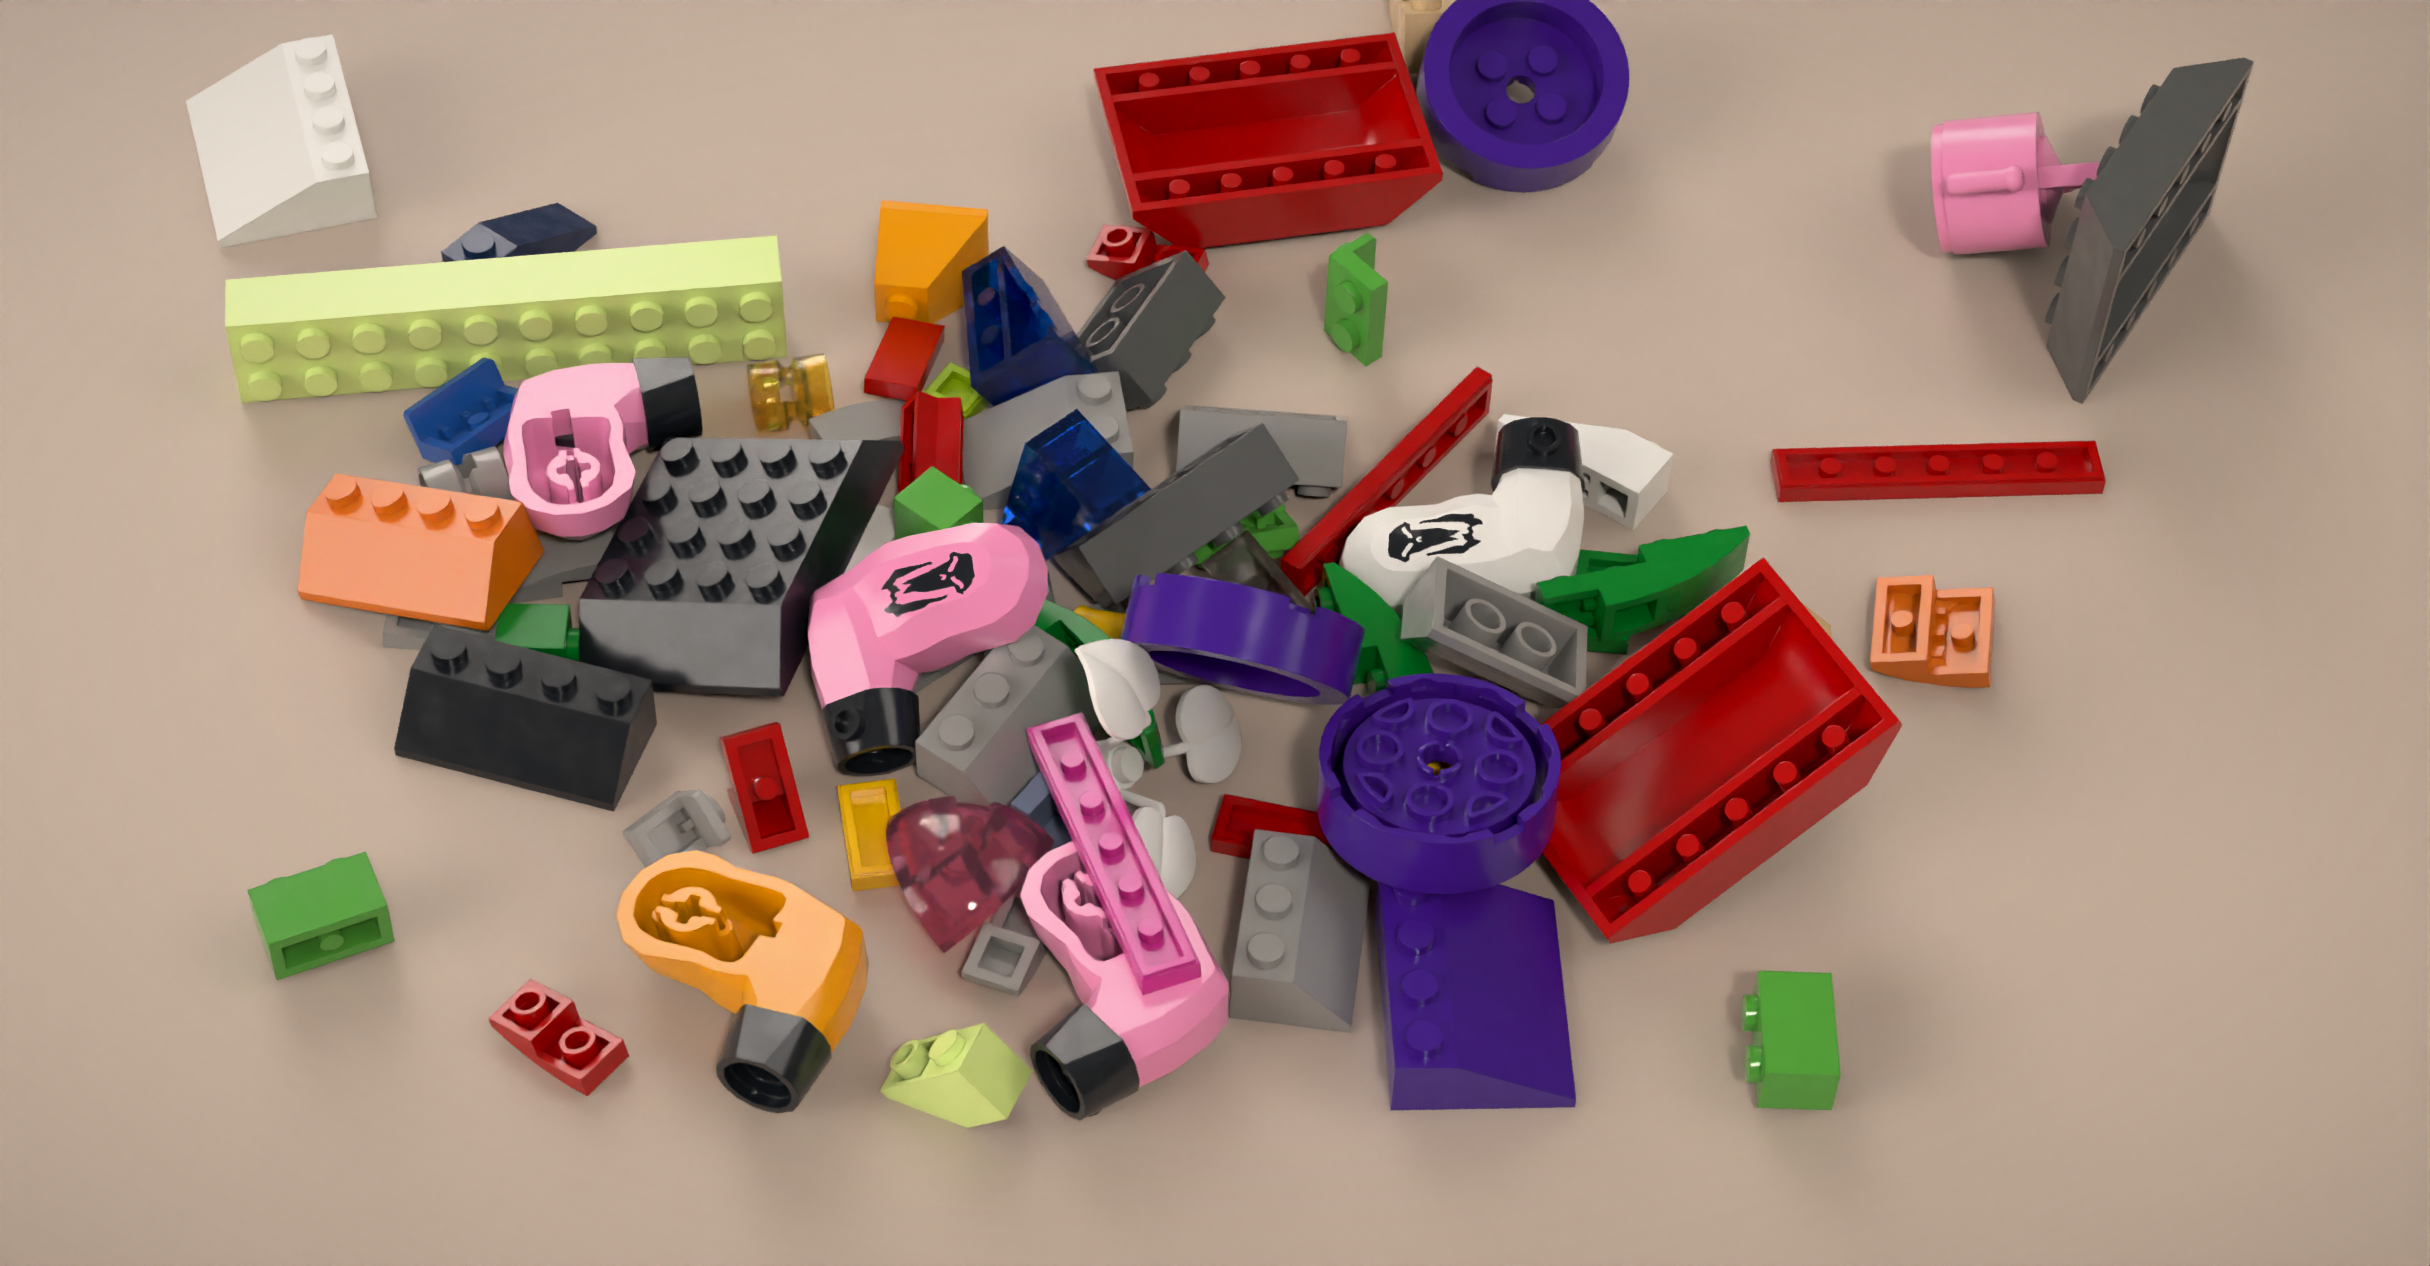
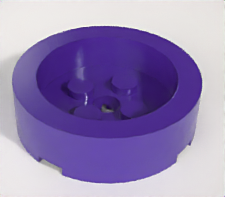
[1416,0,1630,193]
[1120,573,1365,705]
[1317,673,1561,894]

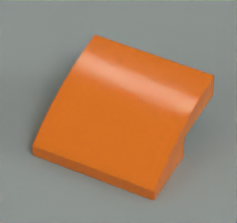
[1870,575,1996,688]

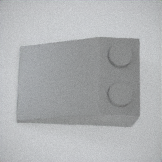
[963,371,1134,510]

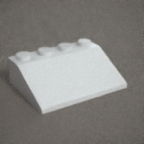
[186,34,377,248]

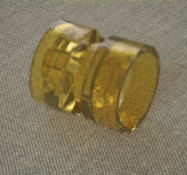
[747,353,835,434]

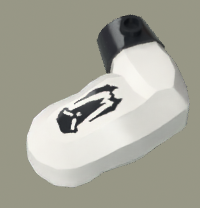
[1338,417,1585,620]

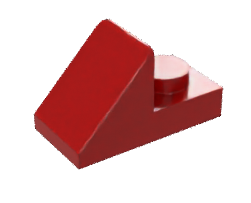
[719,722,810,854]

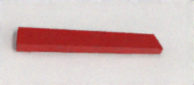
[1279,366,1493,604]
[1770,441,2106,502]

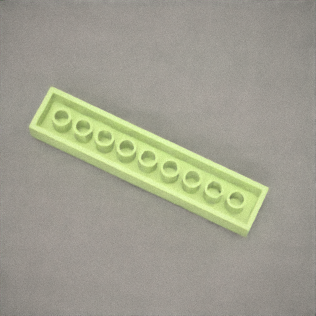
[225,235,787,403]

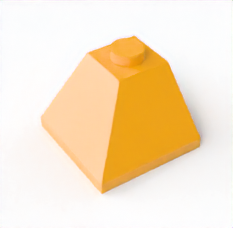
[874,200,990,323]

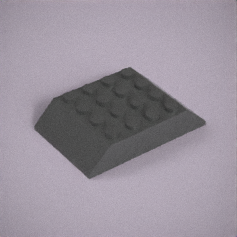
[2045,58,2254,404]

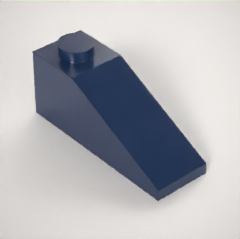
[441,203,597,262]

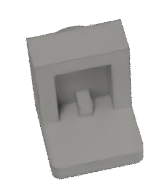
[622,790,731,868]

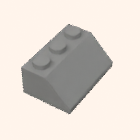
[1176,405,1347,497]
[1401,556,1588,708]
[915,625,1101,834]
[1229,829,1371,1033]

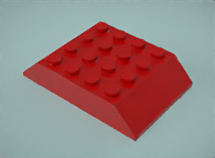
[1093,32,1443,248]
[1540,557,1902,944]

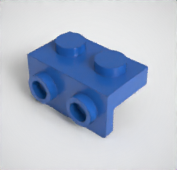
[403,357,518,465]

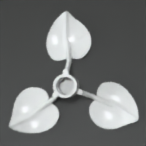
[1075,639,1242,899]

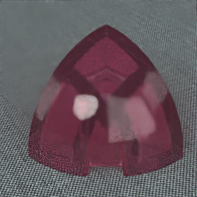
[886,796,1055,953]

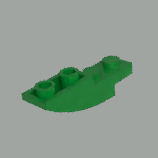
[1535,525,1750,643]
[1314,562,1434,694]

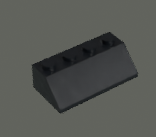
[394,625,657,812]

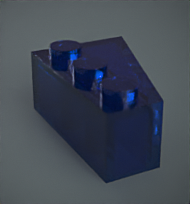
[962,246,1098,406]
[1000,408,1151,560]

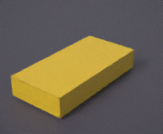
[837,778,912,892]

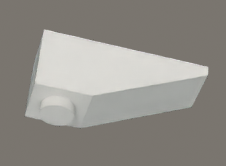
[1494,414,1673,530]

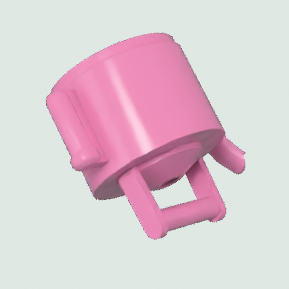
[1931,112,2100,255]

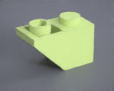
[880,1023,1033,1128]

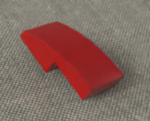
[1086,224,1209,280]
[488,979,629,1097]

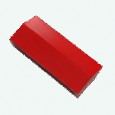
[897,390,964,495]

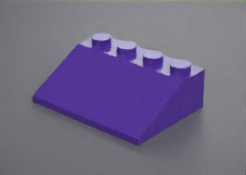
[1375,881,1576,1111]

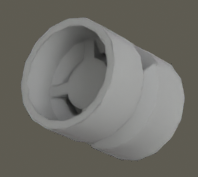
[417,446,514,501]

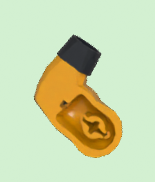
[616,850,869,1113]

